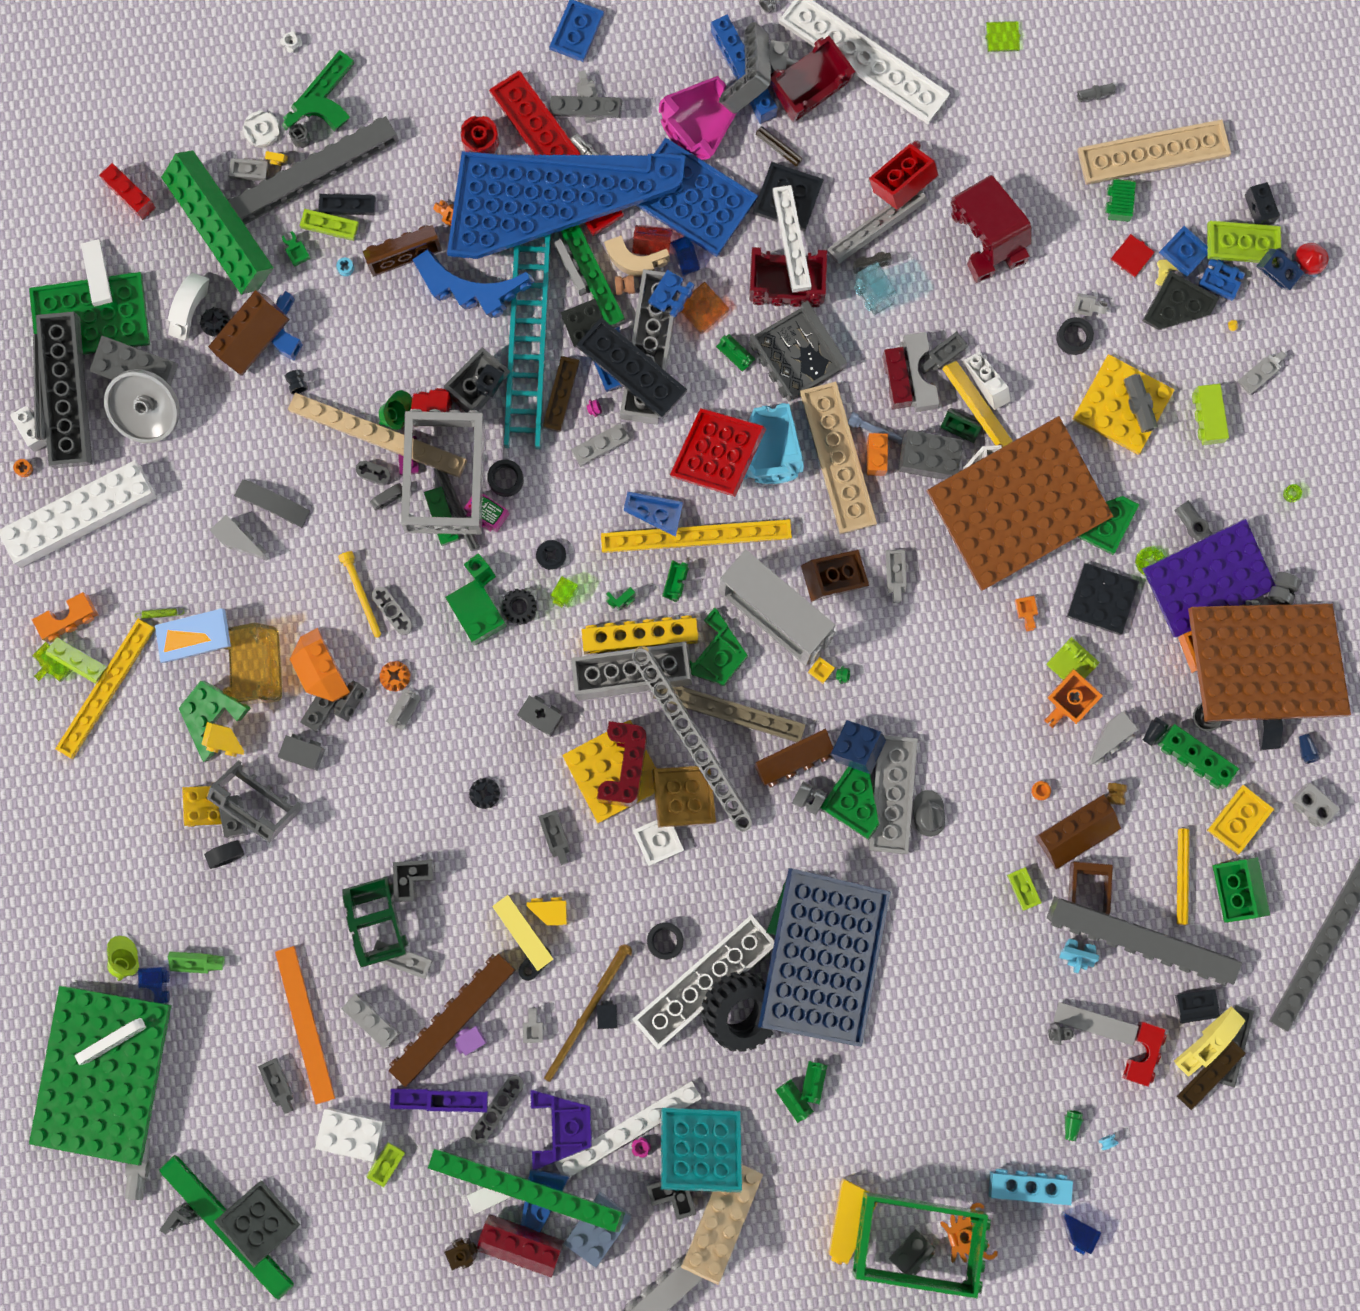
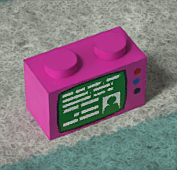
[464,494,510,533]

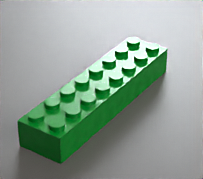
[161,150,274,295]

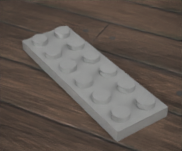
[869,735,918,854]

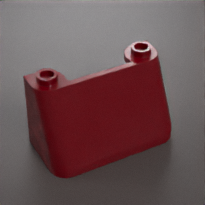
[770,36,856,123]

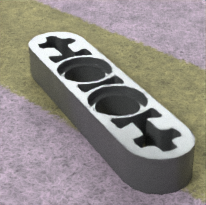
[471,1075,524,1143]

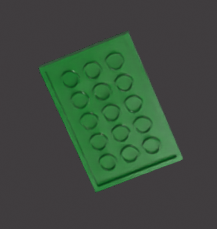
[29,272,150,355]

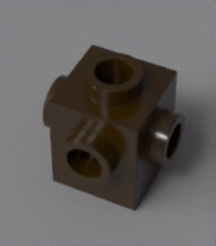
[444,1237,478,1270]

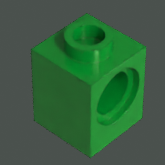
[463,553,496,588]

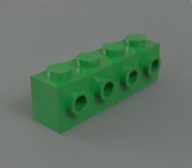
[1158,724,1240,789]

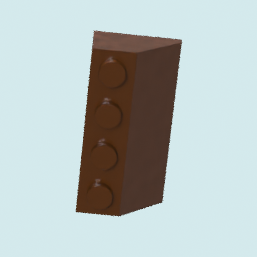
[363,225,442,277]
[208,290,290,376]
[754,728,833,788]
[1035,794,1121,870]

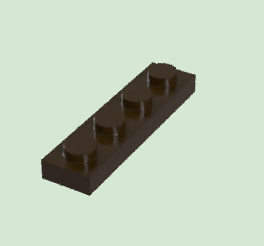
[542,356,580,433]
[1176,1040,1247,1111]

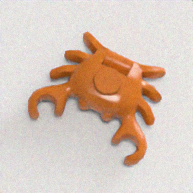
[940,1202,998,1263]

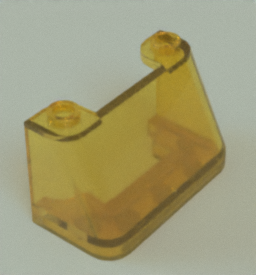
[222,623,282,705]

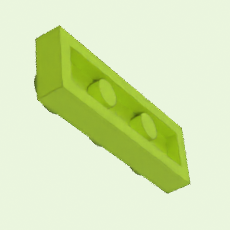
[299,209,359,241]
[45,637,107,684]

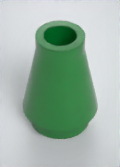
[1064,1110,1084,1141]

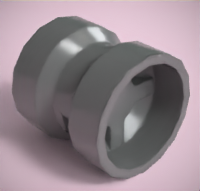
[289,124,310,148]

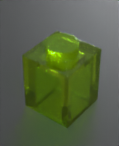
[550,576,579,608]

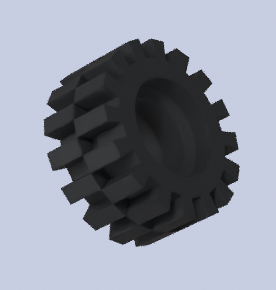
[502,589,537,625]

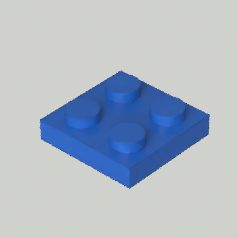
[1159,226,1208,277]

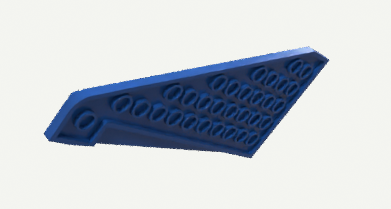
[447,151,685,259]

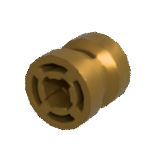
[1106,783,1127,805]

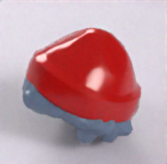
[1292,243,1329,278]

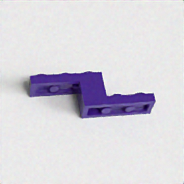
[390,1088,488,1112]

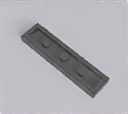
[1219,1005,1254,1088]

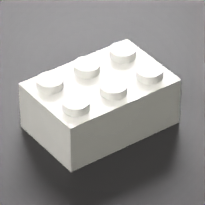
[315,1108,386,1162]

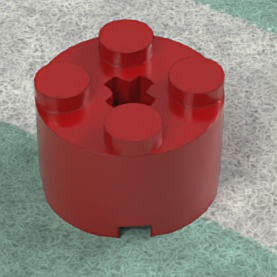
[461,116,499,154]

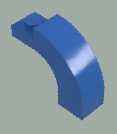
[271,291,303,361]

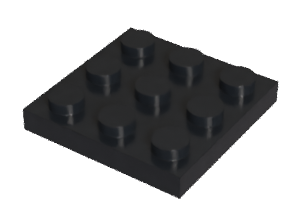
[753,161,824,231]
[1066,563,1139,636]

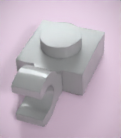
[1073,293,1108,316]
[523,1008,543,1043]

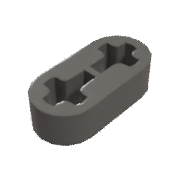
[356,461,391,486]
[370,483,402,511]

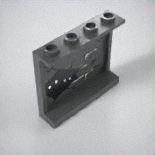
[749,301,847,402]

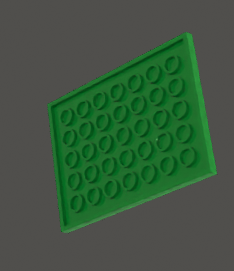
[29,986,172,1166]

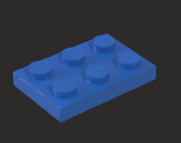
[549,0,604,62]

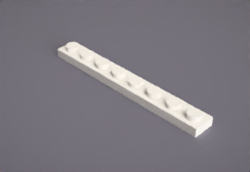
[555,1081,701,1177]

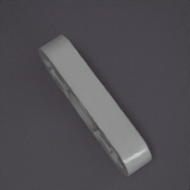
[372,587,413,635]

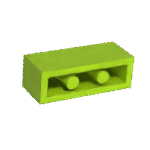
[1192,384,1229,446]

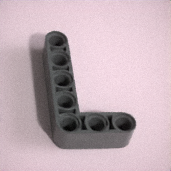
[719,22,771,114]

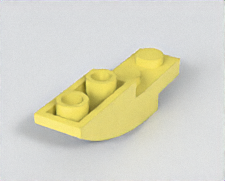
[1174,1006,1245,1077]

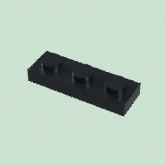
[319,194,376,215]

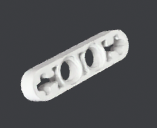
[75,1018,146,1065]

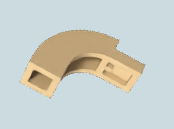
[604,236,670,277]

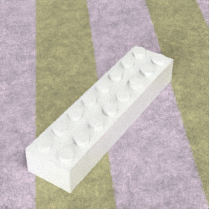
[0,460,157,568]
[632,915,774,1050]

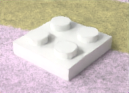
[633,820,684,867]

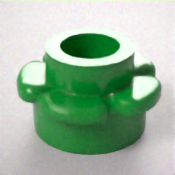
[836,665,850,684]

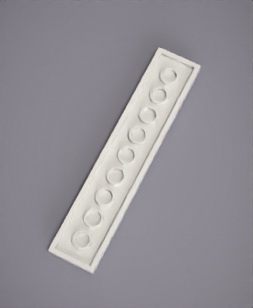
[779,0,950,124]

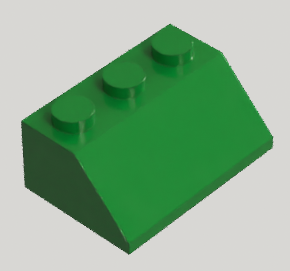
[1212,857,1270,923]

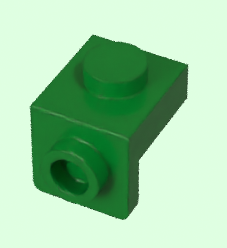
[606,587,636,611]

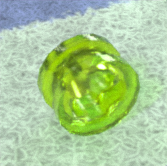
[1283,484,1302,503]

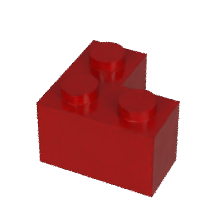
[411,388,453,412]

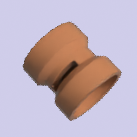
[615,275,635,295]

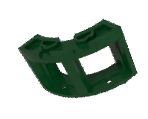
[342,876,409,968]

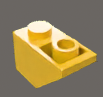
[202,722,244,757]
[526,897,568,926]

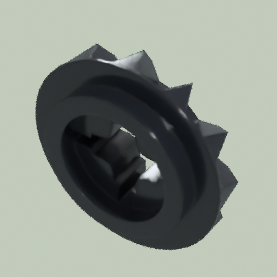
[199,307,230,337]
[536,540,566,570]
[469,778,500,809]

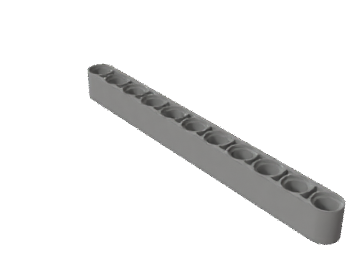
[632,646,752,832]

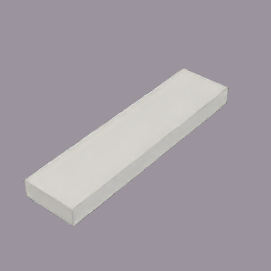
[81,239,112,307]

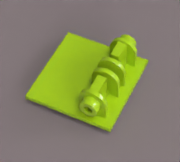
[1046,637,1100,680]

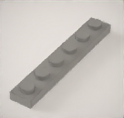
[826,191,927,264]

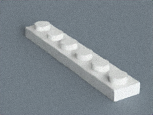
[772,185,812,292]

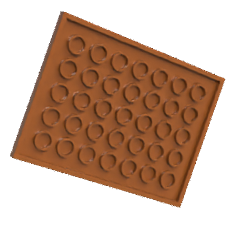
[926,416,1113,591]
[1188,604,1351,722]

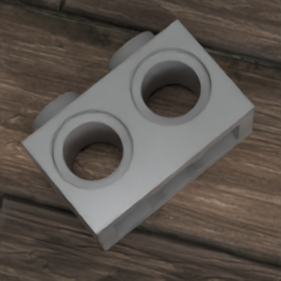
[1290,783,1340,827]

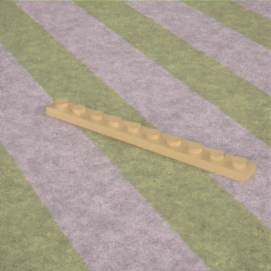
[287,393,467,478]

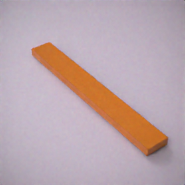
[275,946,336,1105]

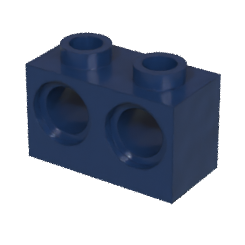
[1256,248,1304,290]

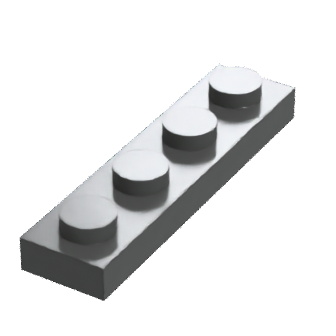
[549,96,623,118]

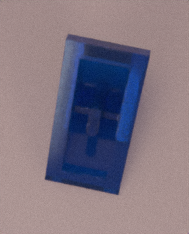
[670,237,700,276]

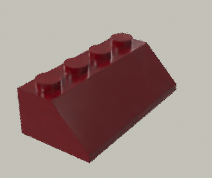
[477,1214,564,1278]

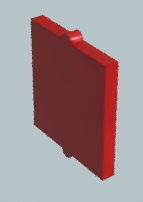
[1111,234,1155,277]

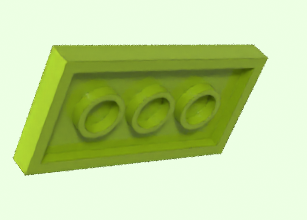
[1207,221,1281,264]

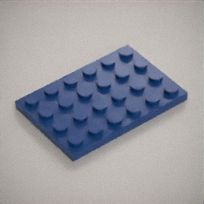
[635,137,758,257]

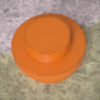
[1031,781,1051,801]

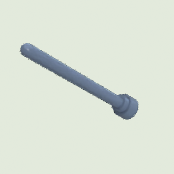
[848,412,903,445]

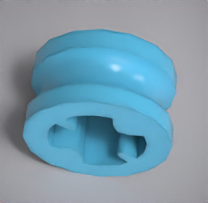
[336,257,354,276]
[1098,1134,1119,1150]

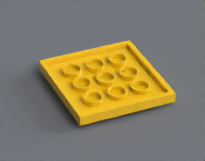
[1072,354,1175,455]
[562,720,656,824]

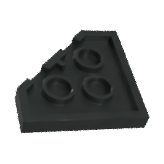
[1142,271,1219,330]

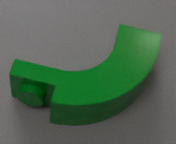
[282,96,350,132]

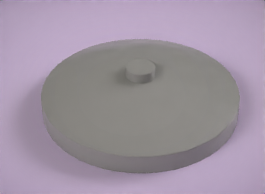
[104,369,180,443]

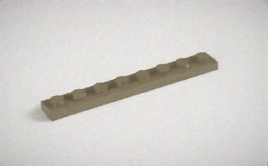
[653,686,806,742]

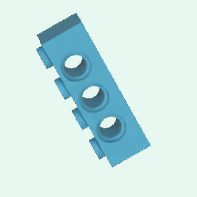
[988,1169,1073,1205]

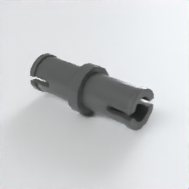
[1077,82,1116,102]

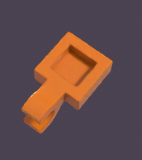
[433,200,454,227]
[1015,596,1038,632]

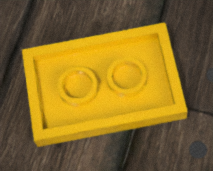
[1206,785,1274,855]

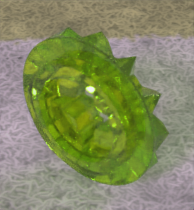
[1135,547,1166,575]

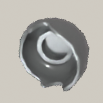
[1193,703,1223,732]

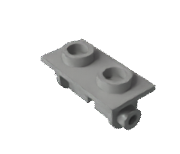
[386,688,422,731]

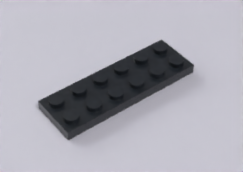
[576,317,687,419]

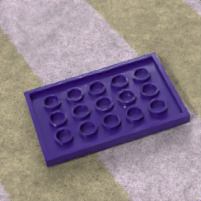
[1142,519,1276,638]

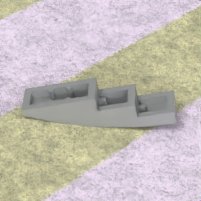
[1054,1002,1139,1046]

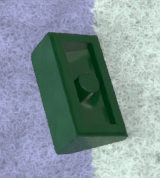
[940,408,982,443]

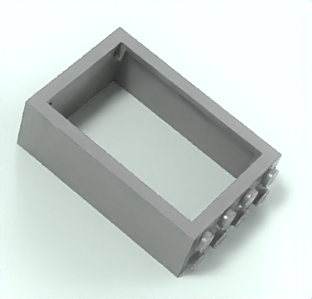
[401,409,485,535]
[719,549,836,666]

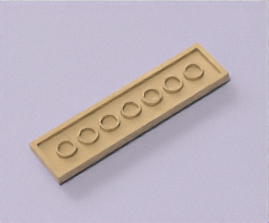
[1077,119,1231,185]
[800,382,877,535]

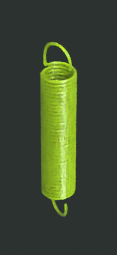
[135,608,184,619]

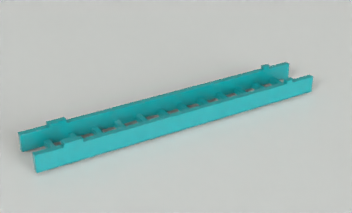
[504,234,551,450]

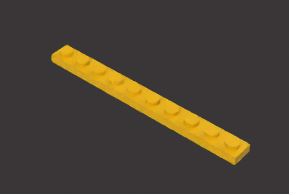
[601,519,792,553]

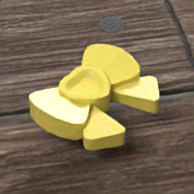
[1155,260,1178,286]

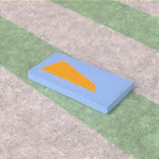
[155,608,231,663]

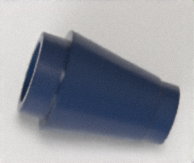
[1298,734,1320,764]

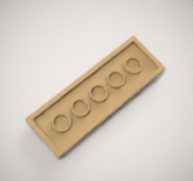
[681,1165,763,1285]

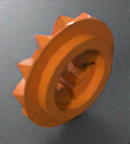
[379,661,410,692]

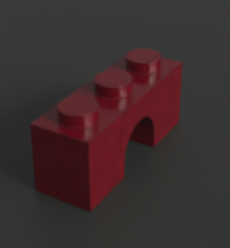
[967,248,1030,283]
[882,347,913,410]

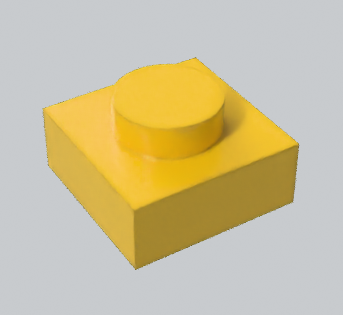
[265,151,288,166]
[808,657,835,684]

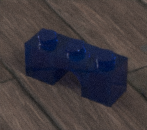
[138,967,170,1023]

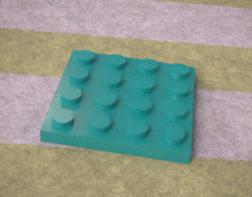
[661,1108,742,1192]

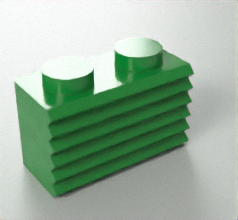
[1105,179,1136,222]

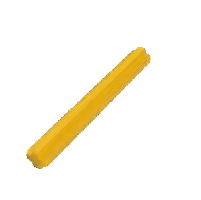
[1177,828,1189,925]

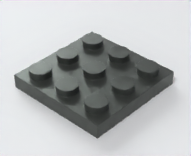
[214,1180,301,1267]

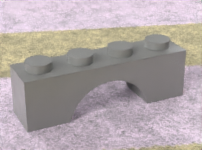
[900,332,939,412]

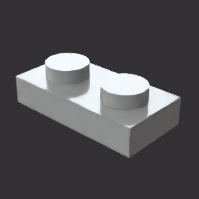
[229,158,269,181]

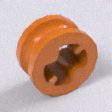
[13,459,33,478]

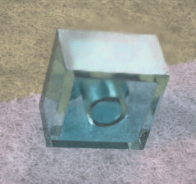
[854,262,897,315]

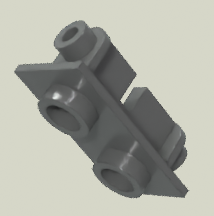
[333,681,367,722]
[1048,1024,1074,1045]

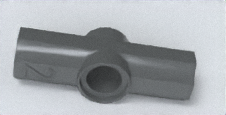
[1123,374,1158,433]
[1174,500,1213,542]

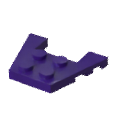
[530,1090,592,1170]

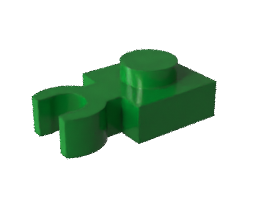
[282,231,311,267]

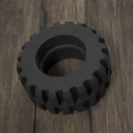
[701,971,774,1052]

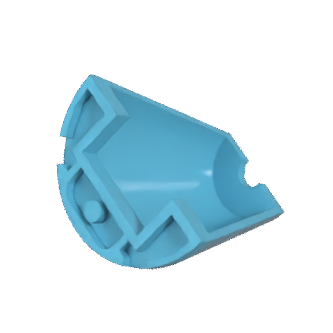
[744,403,804,484]

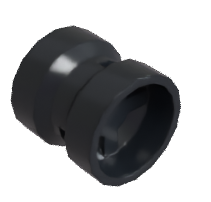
[285,369,308,394]

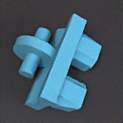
[1059,939,1099,974]

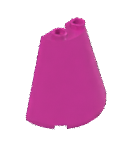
[659,76,737,160]

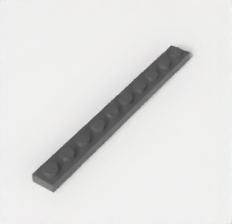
[1269,857,1360,1032]

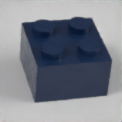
[831,720,886,774]

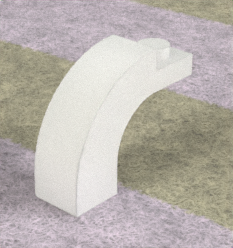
[168,273,210,341]

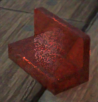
[632,225,672,255]

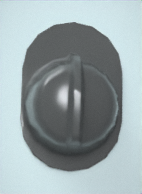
[913,790,945,837]

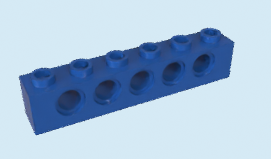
[711,14,777,124]

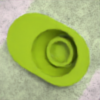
[107,935,139,981]

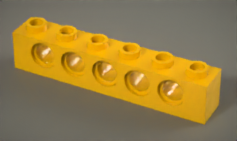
[581,615,698,655]

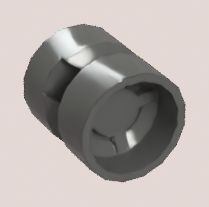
[1268,572,1302,605]
[792,781,827,815]

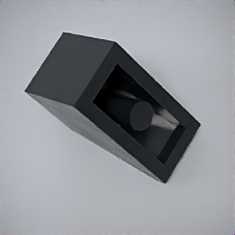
[1256,719,1283,750]

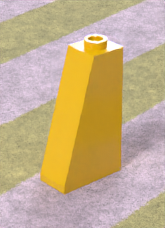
[828,1178,878,1265]

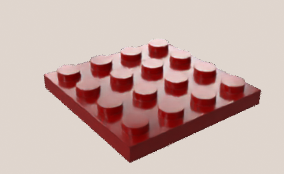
[670,408,766,497]

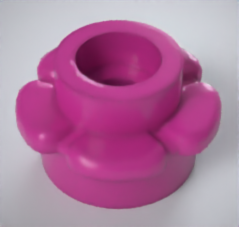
[586,399,602,417]
[631,1138,651,1158]

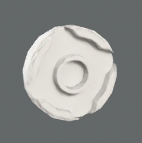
[243,111,280,148]

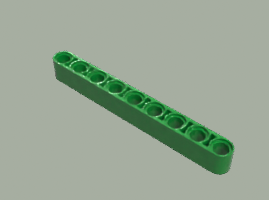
[159,1155,294,1300]

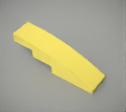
[492,895,553,971]

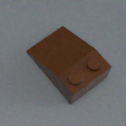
[800,549,869,602]

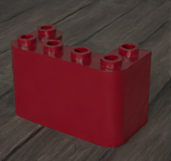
[951,175,1032,266]
[749,247,827,308]
[597,721,647,807]

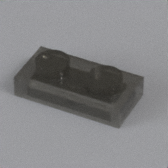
[852,252,892,274]

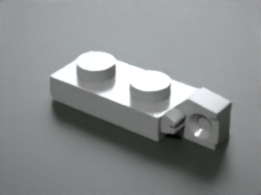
[576,70,604,123]
[1237,351,1286,395]
[885,550,907,603]

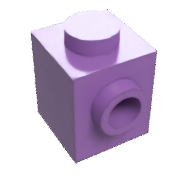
[455,1026,487,1056]

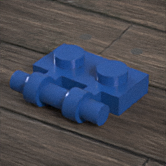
[1198,259,1245,301]
[648,270,695,317]

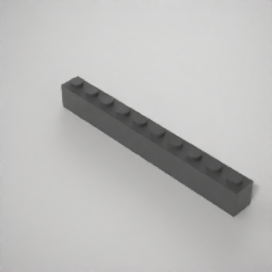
[228,116,399,225]
[1046,896,1242,986]

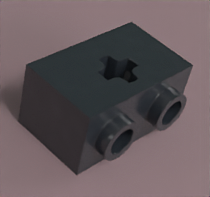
[1244,182,1280,225]

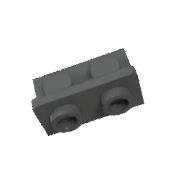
[159,1204,197,1235]
[889,1229,935,1275]

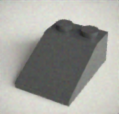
[444,347,510,413]

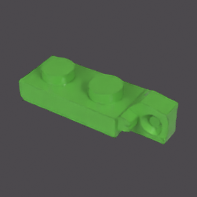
[168,951,225,974]

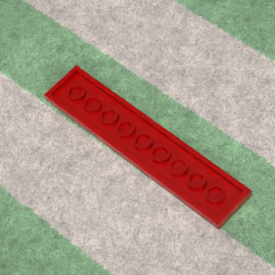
[489,70,624,236]

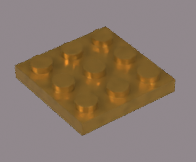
[652,766,716,828]

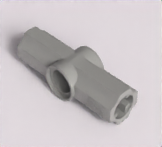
[124,1138,151,1200]

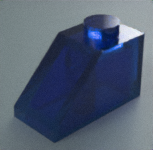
[1061,1211,1102,1255]

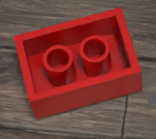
[869,143,939,210]

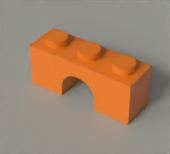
[31,592,98,642]

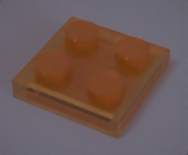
[681,281,729,334]

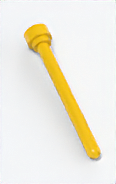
[338,551,381,638]

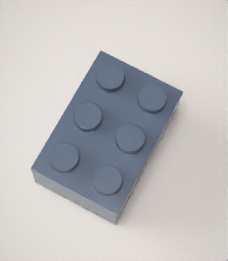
[564,1191,632,1268]

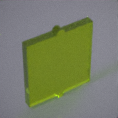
[985,21,1021,52]

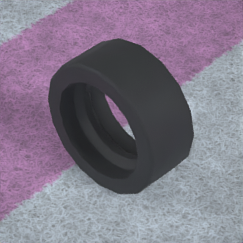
[1056,317,1094,355]
[487,459,524,497]
[204,840,244,869]
[647,922,684,960]

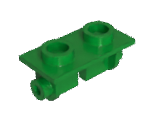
[716,334,755,372]
[662,560,690,602]
[800,1061,828,1105]
[775,1079,814,1123]

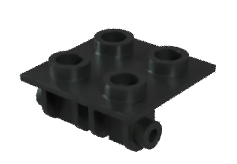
[560,298,602,347]

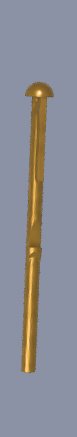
[544,944,632,1082]

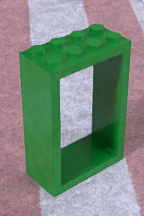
[852,1192,991,1299]

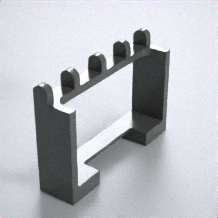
[206,760,302,843]

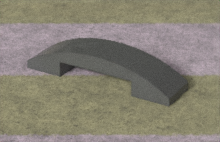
[234,479,310,528]

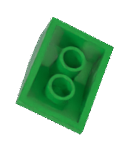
[445,580,507,646]

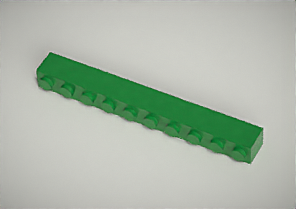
[428,1149,625,1232]

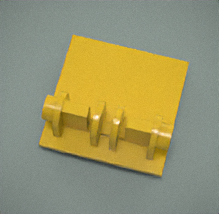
[182,786,222,827]

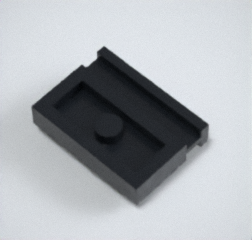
[1175,989,1220,1024]

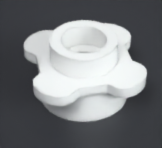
[280,32,302,53]

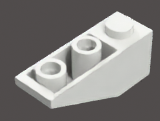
[963,352,1010,410]

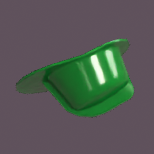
[378,390,412,430]

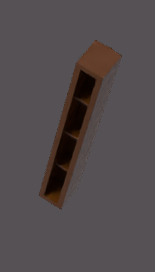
[388,954,516,1087]

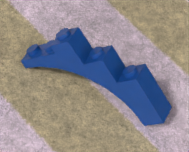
[412,250,535,318]

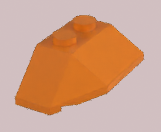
[290,628,350,702]

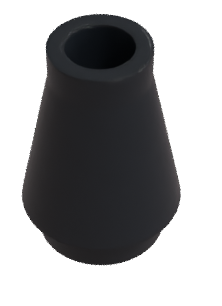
[1142,717,1169,746]

